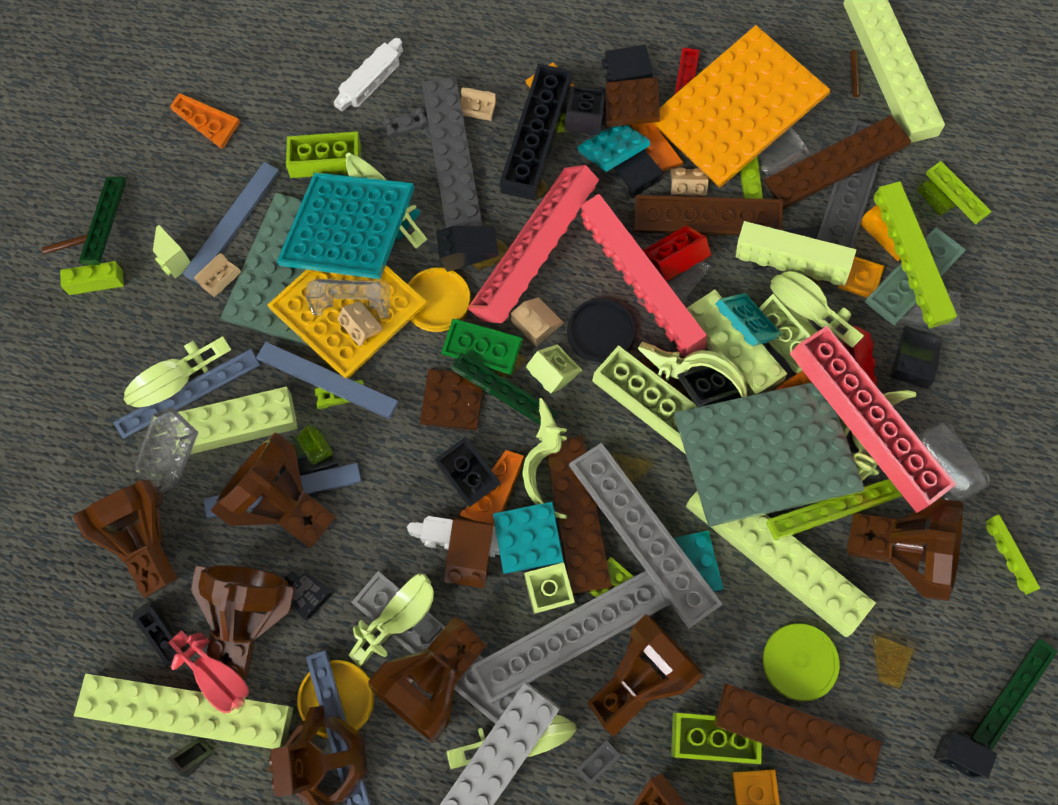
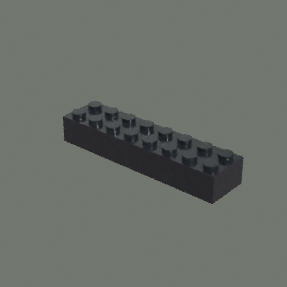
[500,63,572,201]

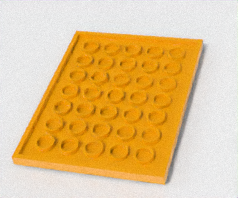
[653,25,830,188]

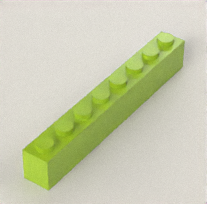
[874,181,957,329]

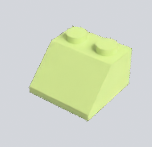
[153,225,191,279]
[526,344,583,393]
[524,562,575,614]

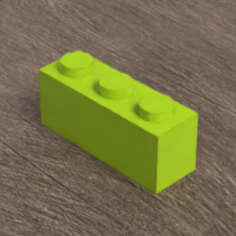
[60,261,124,295]

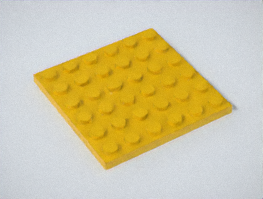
[267,266,427,379]

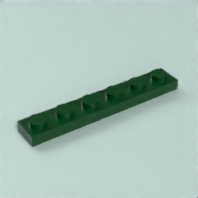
[79,177,126,265]
[451,353,559,426]
[970,638,1058,751]

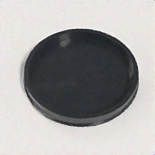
[567,298,636,364]

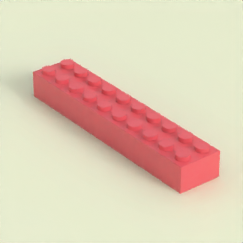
[468,165,599,323]
[581,194,707,357]
[790,326,956,513]

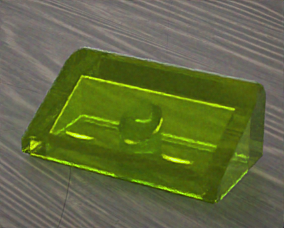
[917,180,955,217]
[296,424,333,465]

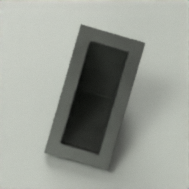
[166,737,213,777]

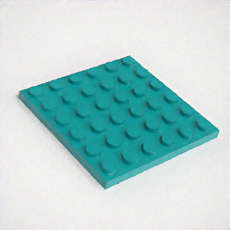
[277,173,415,279]

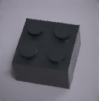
[933,732,997,779]

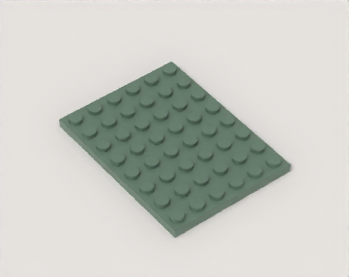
[220,193,310,347]
[674,383,864,527]

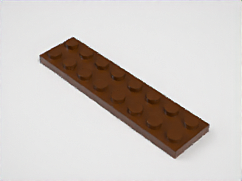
[765,116,911,209]
[634,195,783,236]
[547,436,612,595]
[713,684,882,784]

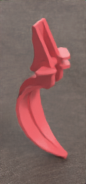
[168,630,249,713]

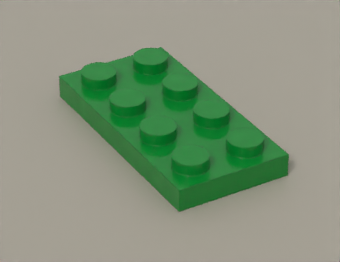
[441,318,523,375]

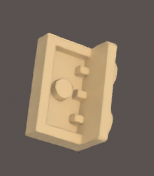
[460,87,496,121]
[671,167,708,196]
[194,253,241,297]
[338,301,383,346]

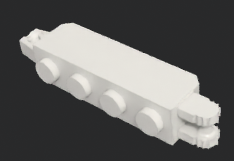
[333,38,403,111]
[407,516,500,557]

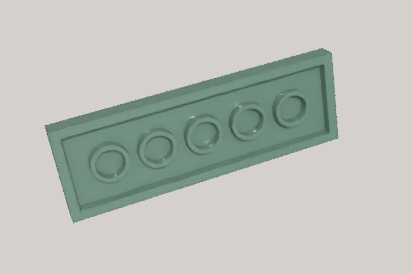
[865,227,966,326]

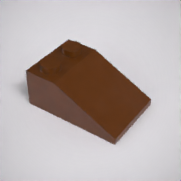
[444,517,494,589]

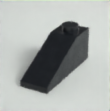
[132,600,184,667]

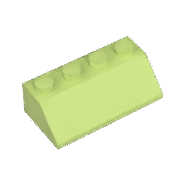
[759,294,818,374]

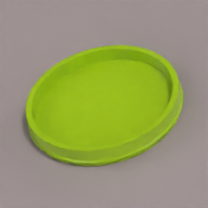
[763,623,840,701]

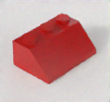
[642,225,711,281]
[843,326,877,386]

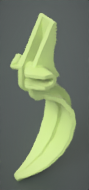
[345,152,427,248]
[770,271,864,348]
[123,336,231,407]
[638,342,748,398]
[852,390,916,481]
[522,398,567,519]
[348,573,434,668]
[446,715,577,769]

